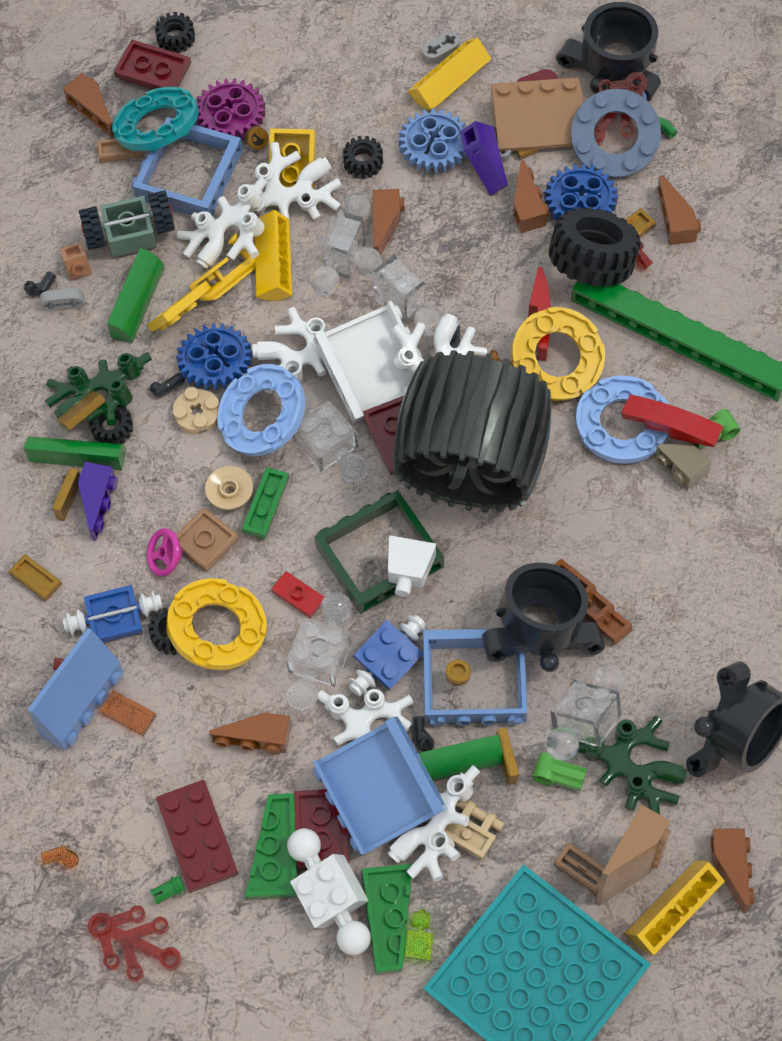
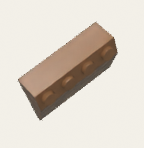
[490,77,583,152]
[595,805,671,905]

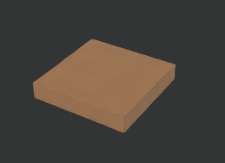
[176,507,240,572]

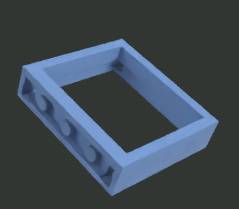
[132,117,243,216]
[423,629,527,727]

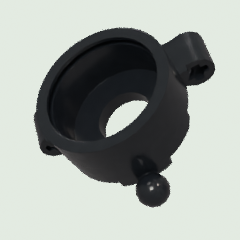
[556,2,661,102]
[482,563,605,672]
[686,661,782,777]

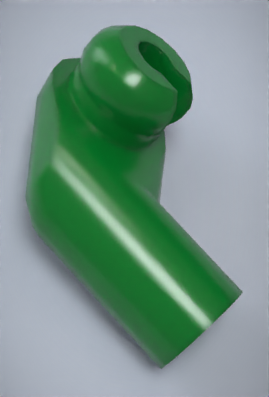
[658,116,678,139]

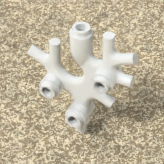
[249,142,342,221]
[177,177,267,270]
[253,307,327,394]
[391,314,487,392]
[316,689,414,746]
[388,765,480,882]

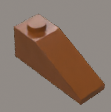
[63,73,114,137]
[657,175,701,245]
[372,189,405,259]

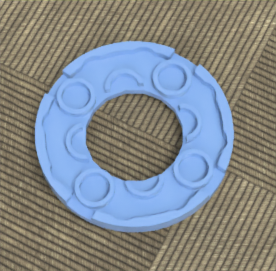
[217,364,305,456]
[576,376,669,464]

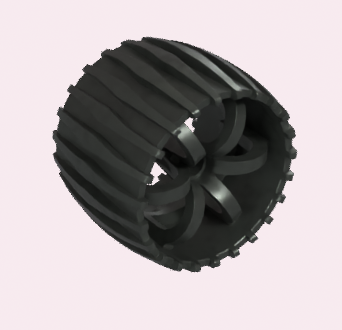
[393,350,551,512]

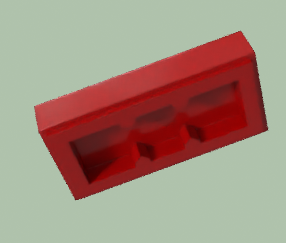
[271,571,326,619]

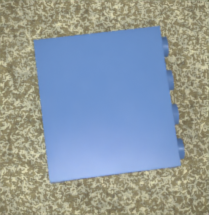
[313,716,448,855]

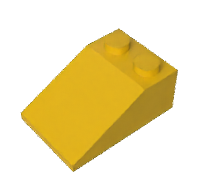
[269,128,317,198]

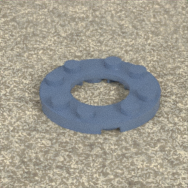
[571,89,661,178]

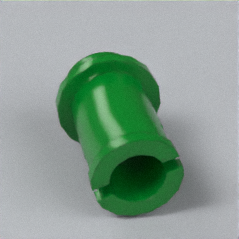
[150,875,186,905]

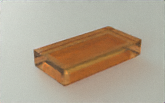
[100,690,157,737]

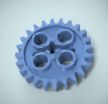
[399,108,467,174]

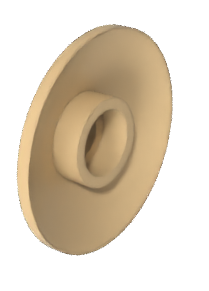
[205,466,253,510]

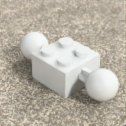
[287,828,371,956]

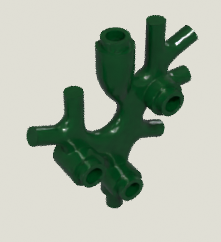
[45,352,152,426]
[568,716,687,815]

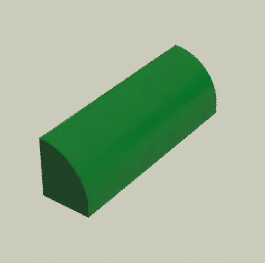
[107,248,165,343]
[24,436,126,470]
[418,734,503,781]

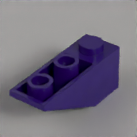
[460,121,508,195]
[78,462,118,541]

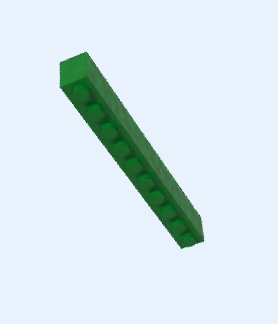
[571,281,782,402]

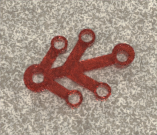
[587,72,648,145]
[88,905,182,982]

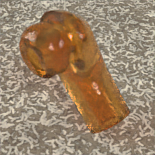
[41,846,79,868]

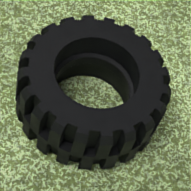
[548,207,641,287]

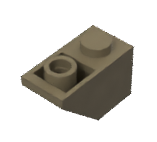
[655,443,711,490]

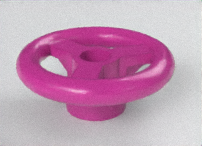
[147,528,182,577]

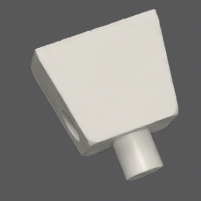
[388,536,436,597]

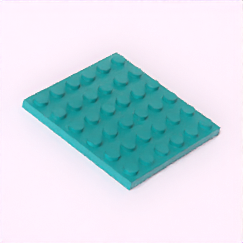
[423,864,651,1041]

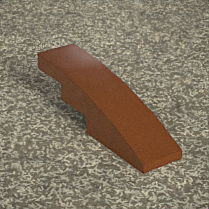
[554,559,633,645]

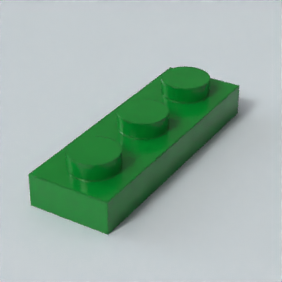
[242,467,290,539]

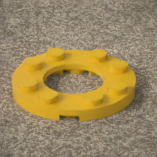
[511,307,605,401]
[166,578,267,670]

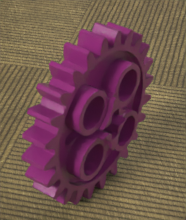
[196,78,266,140]

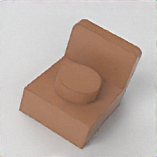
[60,242,92,280]

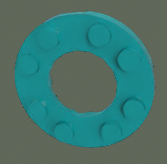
[112,87,199,152]

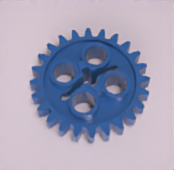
[544,164,618,220]
[176,323,253,391]

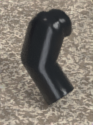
[412,716,435,752]

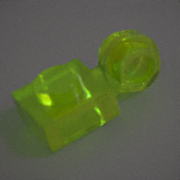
[404,909,434,962]

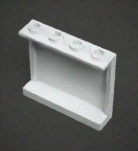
[313,301,422,424]

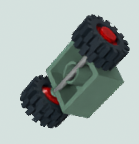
[78,190,175,258]

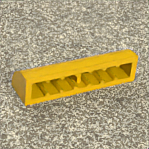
[408,37,492,111]
[255,210,292,301]
[624,860,725,955]

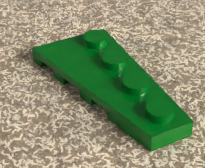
[245,793,298,899]
[361,864,413,975]

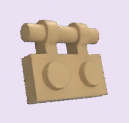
[444,800,505,861]

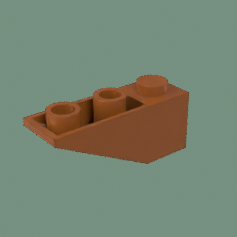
[513,160,549,233]
[209,712,291,755]
[710,828,754,913]

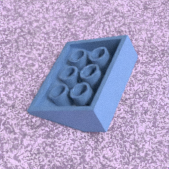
[27,628,123,751]

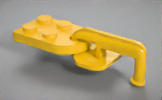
[147,233,256,332]

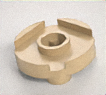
[173,387,219,434]

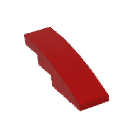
[528,266,551,361]
[621,394,723,447]

